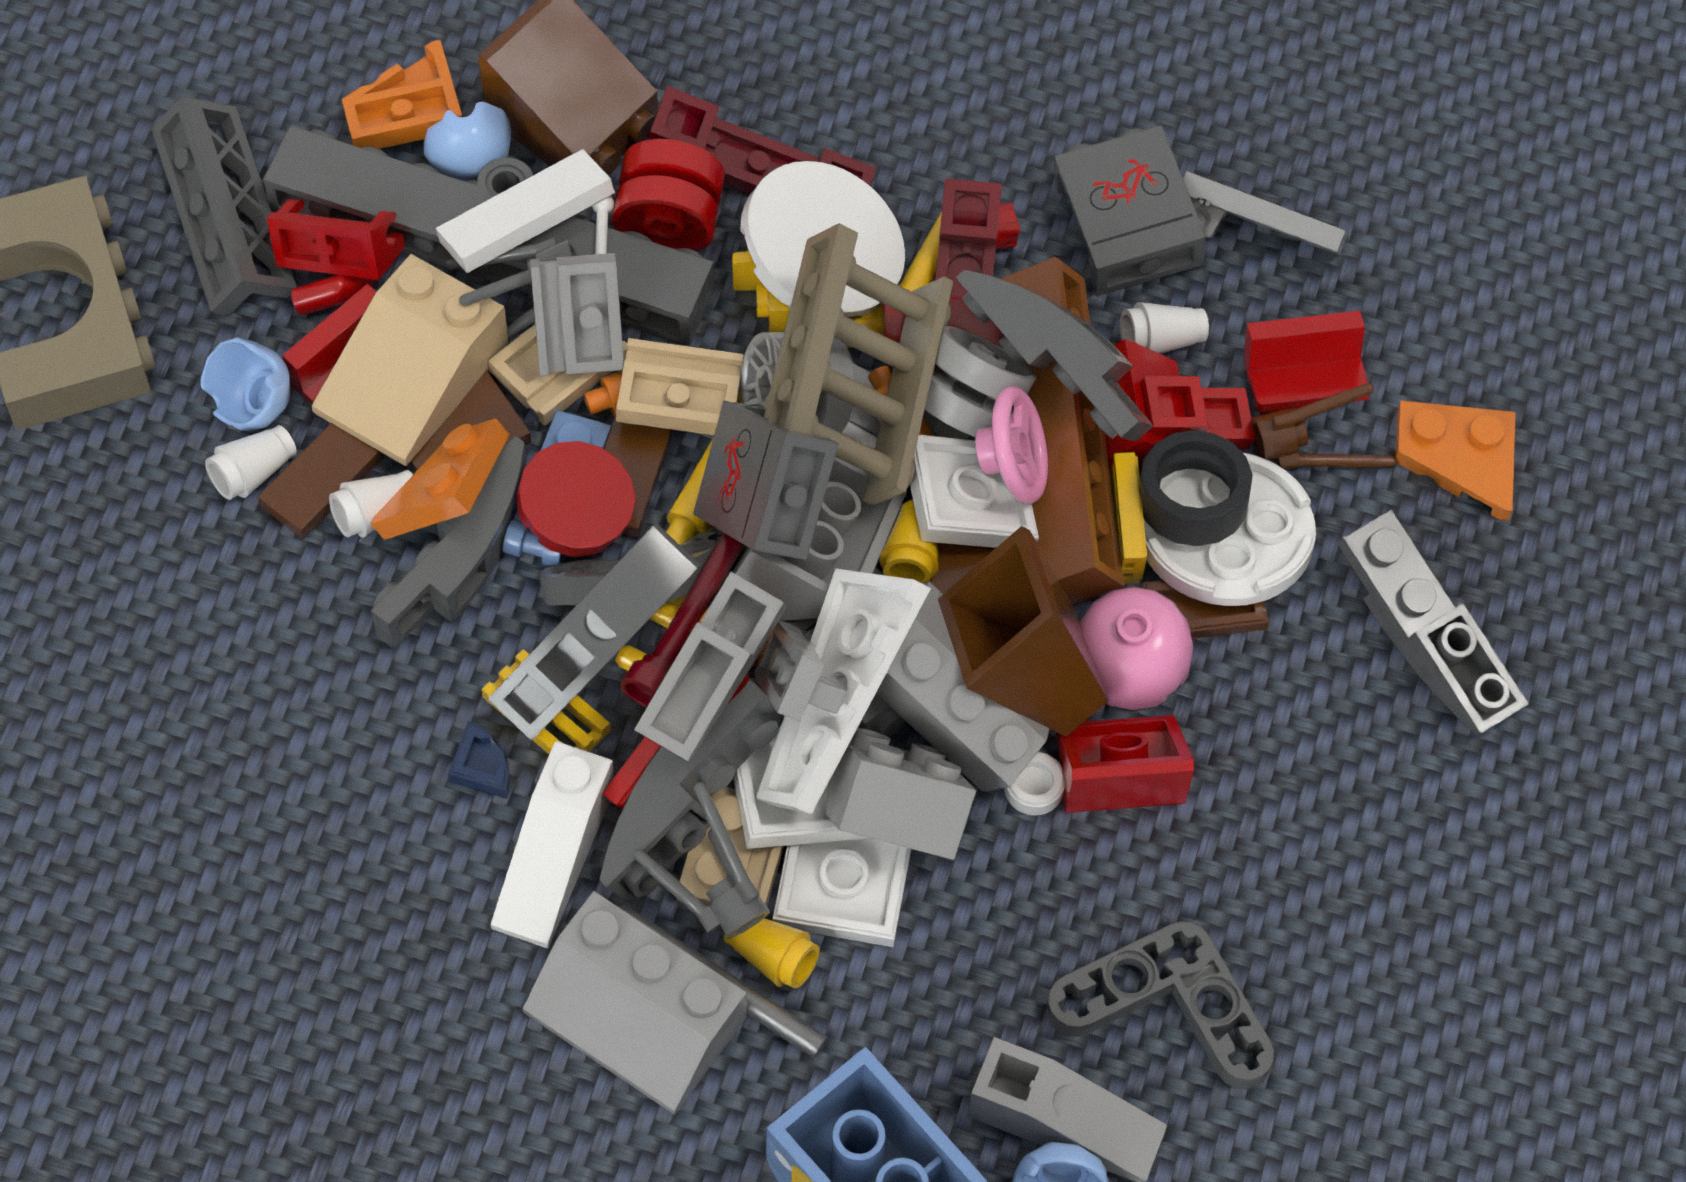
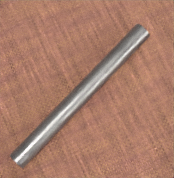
[620,904,828,1059]

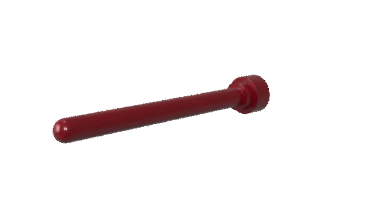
[620,533,744,708]

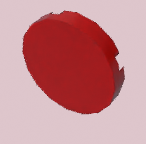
[516,441,636,557]

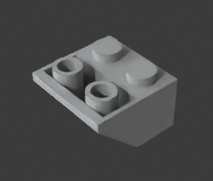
[826,728,976,860]

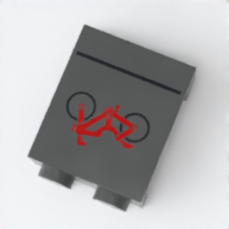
[1054,125,1206,296]
[693,400,839,560]

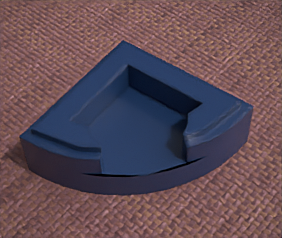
[448,721,510,799]

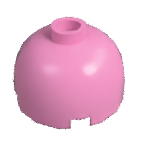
[1080,587,1194,710]

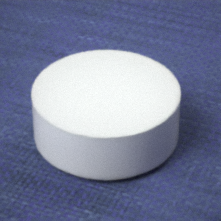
[1004,752,1065,815]

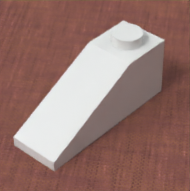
[490,741,614,949]

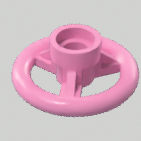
[975,386,1048,504]

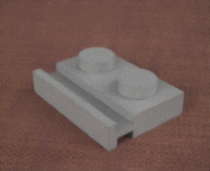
[530,253,624,376]

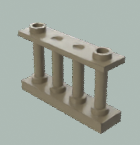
[764,223,953,505]

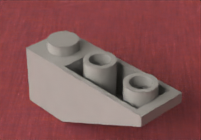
[968,1037,1167,1182]

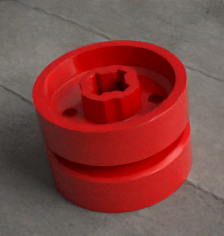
[611,139,725,252]

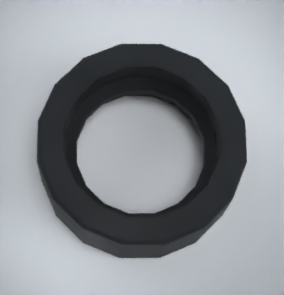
[1139,430,1253,546]

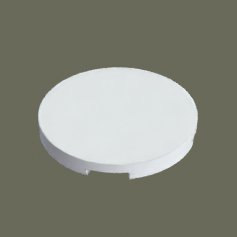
[740,161,905,317]
[1144,452,1316,606]

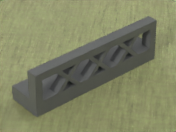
[151,96,297,316]

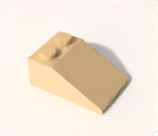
[312,254,509,466]

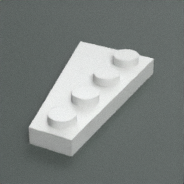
[756,568,931,815]

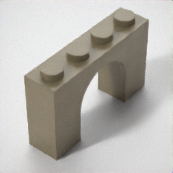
[0,175,156,431]

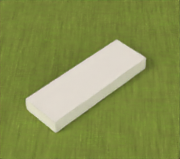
[436,149,615,273]

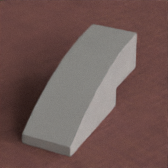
[634,572,787,762]

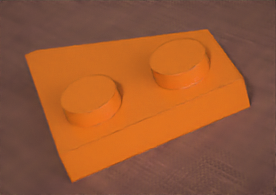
[342,40,462,149]
[1395,400,1515,521]
[370,418,509,540]

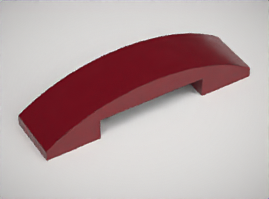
[648,86,876,195]
[935,178,1002,296]

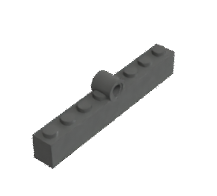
[263,125,714,346]

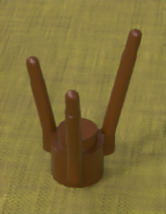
[1252,383,1396,470]

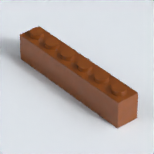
[1001,257,1124,604]

